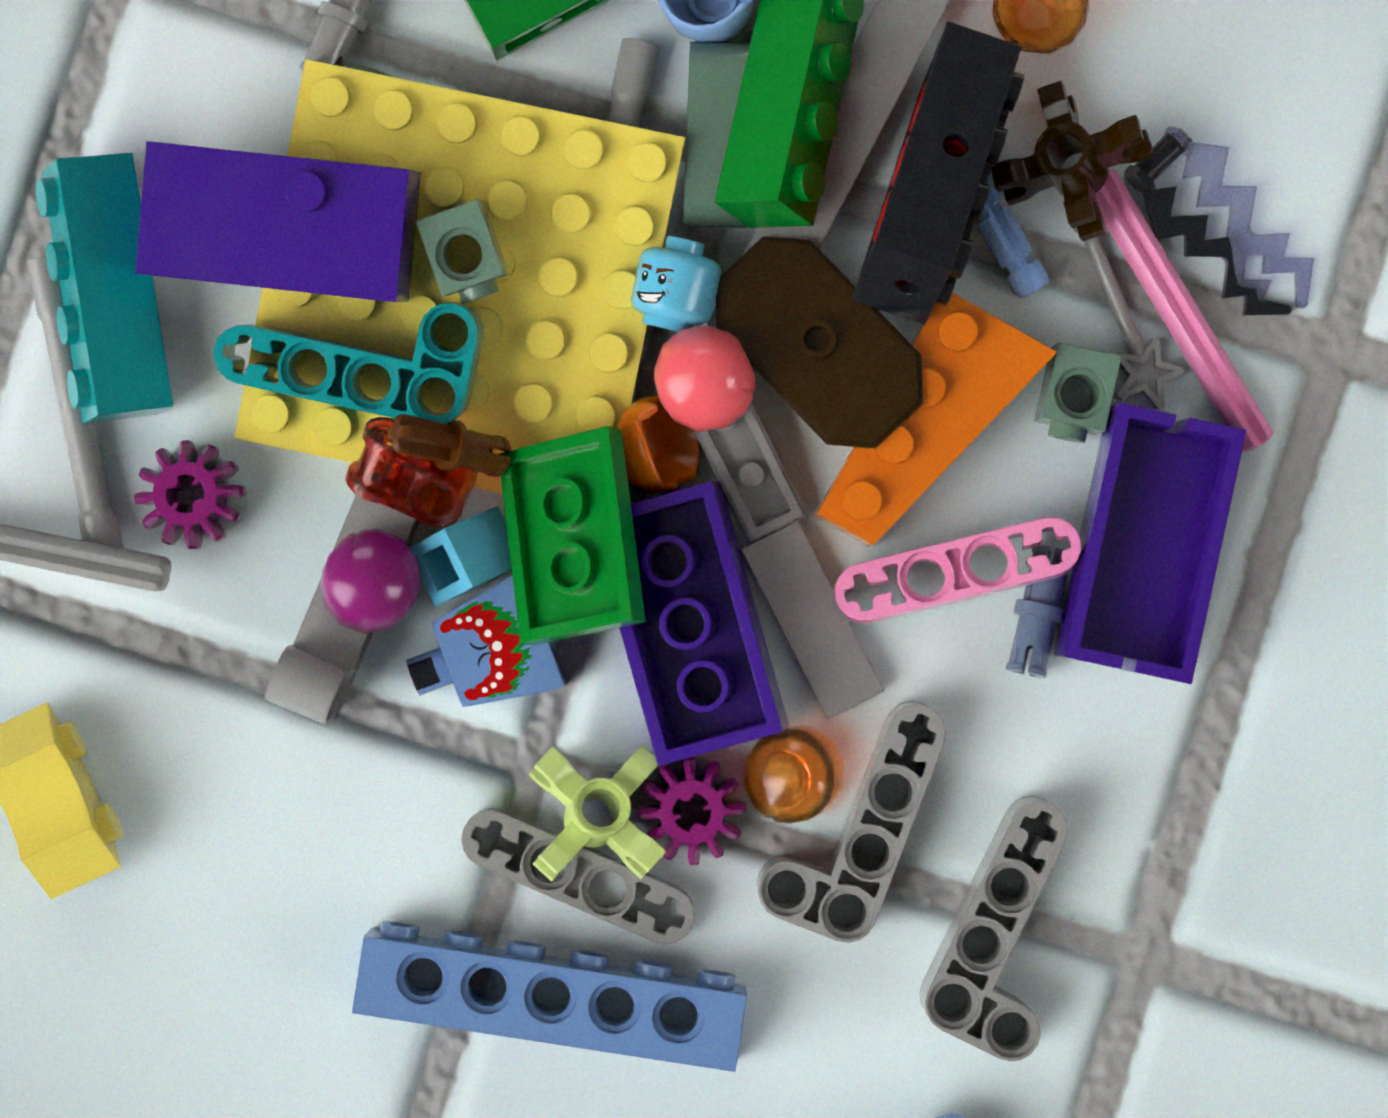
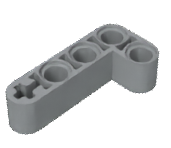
[264,468,430,725]
[756,701,946,943]
[919,796,1068,1061]

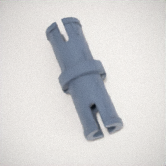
[1006,545,1067,678]

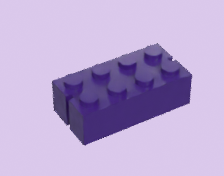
[1054,402,1246,684]

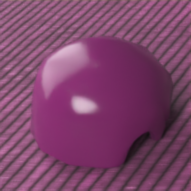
[321,529,421,634]

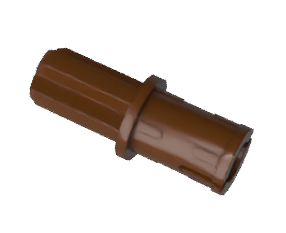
[387,414,511,477]

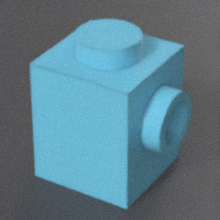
[410,506,512,607]

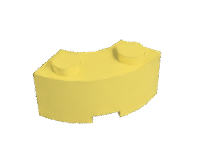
[0,702,123,899]

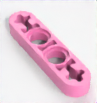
[835,517,1081,624]

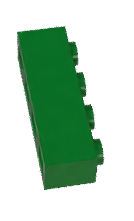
[714,0,864,228]

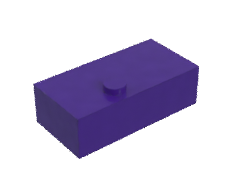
[135,141,421,302]
[619,481,789,766]

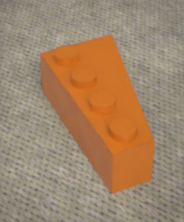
[814,292,1057,547]

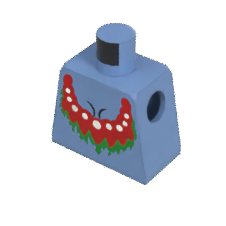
[406,576,567,707]

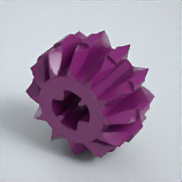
[134,440,246,549]
[637,756,746,865]

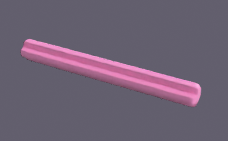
[1096,169,1273,451]

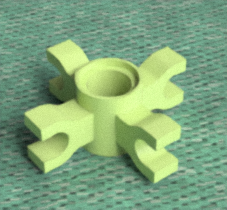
[529,745,666,882]

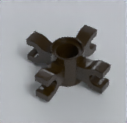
[991,80,1154,242]

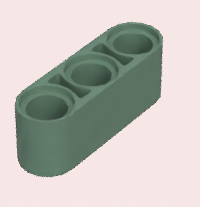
[683,42,750,228]

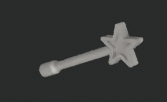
[1063,202,1185,409]

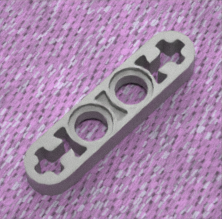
[461,808,695,944]

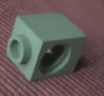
[415,199,509,304]
[1034,342,1122,443]

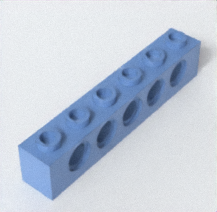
[352,921,747,1072]

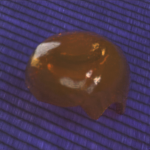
[992,0,1090,55]
[743,725,844,824]

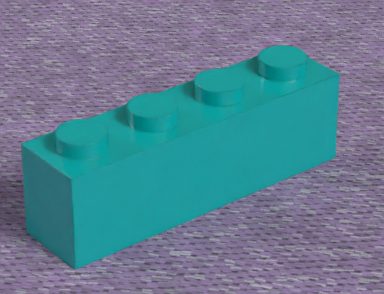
[36,153,174,424]

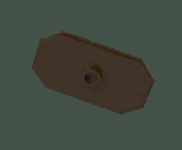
[716,237,923,449]

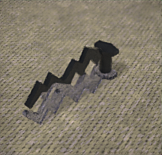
[1124,126,1314,316]

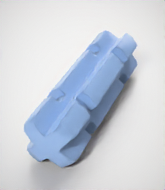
[977,178,1049,298]

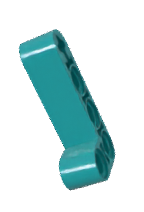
[213,302,484,424]

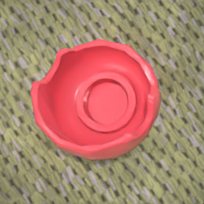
[654,325,756,432]

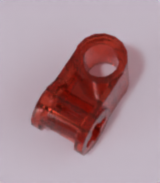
[345,417,478,528]

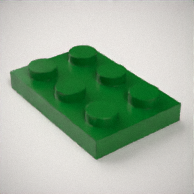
[498,426,646,646]

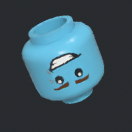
[631,236,721,332]

